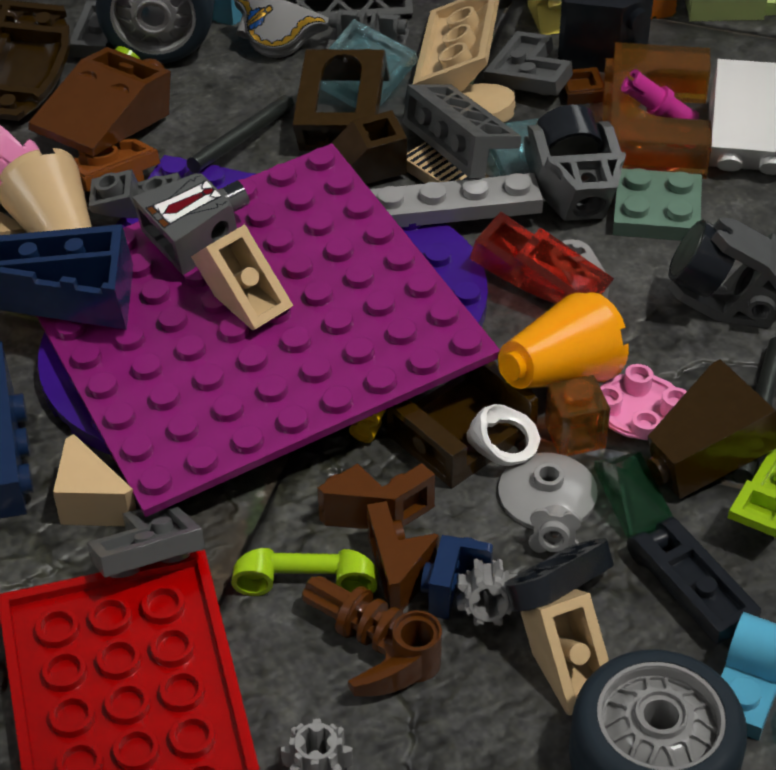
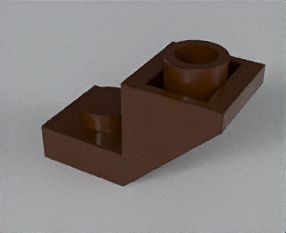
[317,463,435,529]

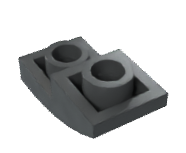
[89,169,181,218]

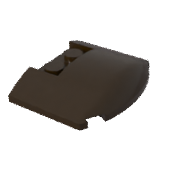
[0,0,71,121]

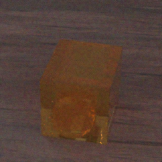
[545,375,610,456]

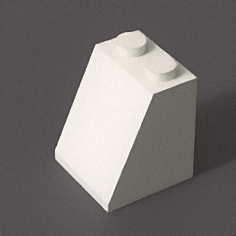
[707,59,776,175]

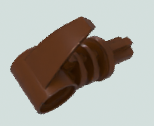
[302,576,442,697]

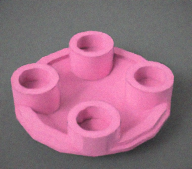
[593,364,687,440]

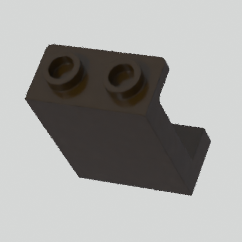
[387,361,538,489]

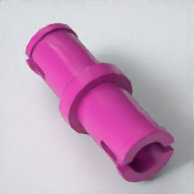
[621,69,699,134]

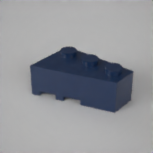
[0,224,133,330]
[0,341,34,519]

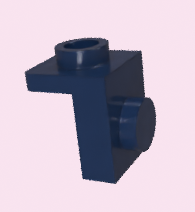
[420,535,493,619]

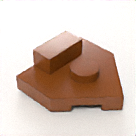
[74,139,160,192]

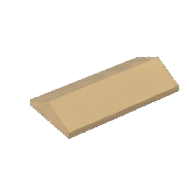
[413,0,499,92]

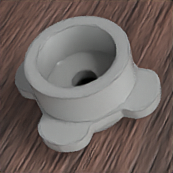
[529,505,581,553]

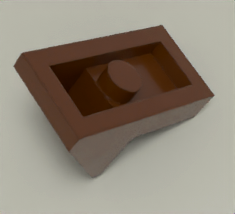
[367,501,439,611]

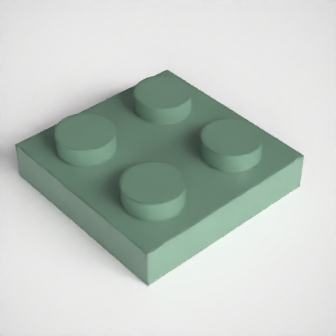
[612,168,702,241]

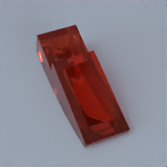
[470,212,614,304]

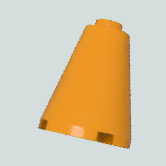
[498,292,629,389]

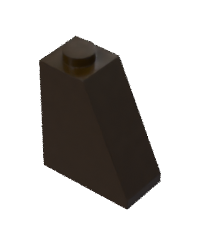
[647,359,776,499]

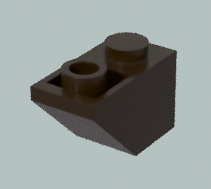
[331,110,407,184]

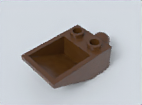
[28,47,171,156]

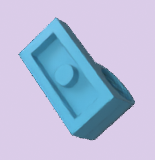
[721,612,776,741]

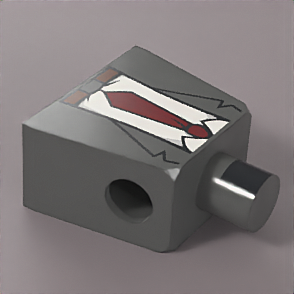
[132,173,250,275]

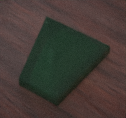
[594,452,673,539]

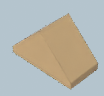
[53,434,136,526]

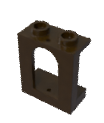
[293,49,390,151]

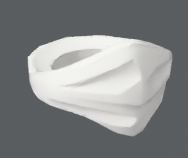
[466,404,541,466]

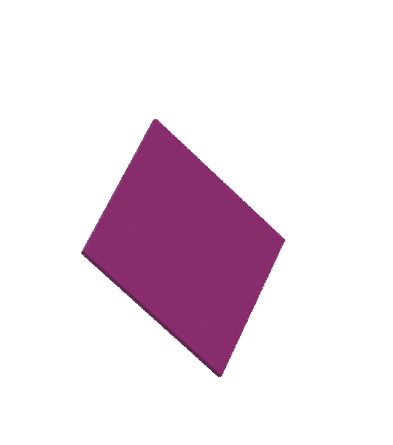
[36,143,500,517]

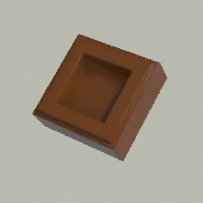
[561,67,606,105]

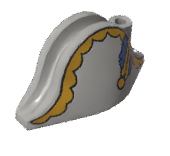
[234,0,330,58]

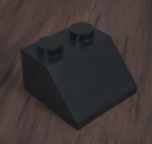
[558,0,653,74]

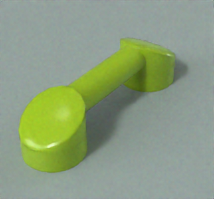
[231,548,378,596]

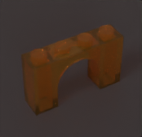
[602,42,712,179]

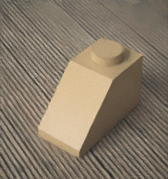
[191,224,293,330]
[521,589,609,715]

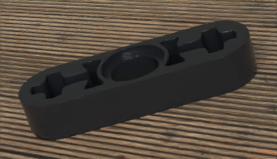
[504,538,614,612]

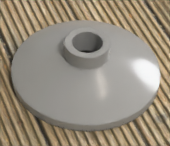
[498,452,598,532]

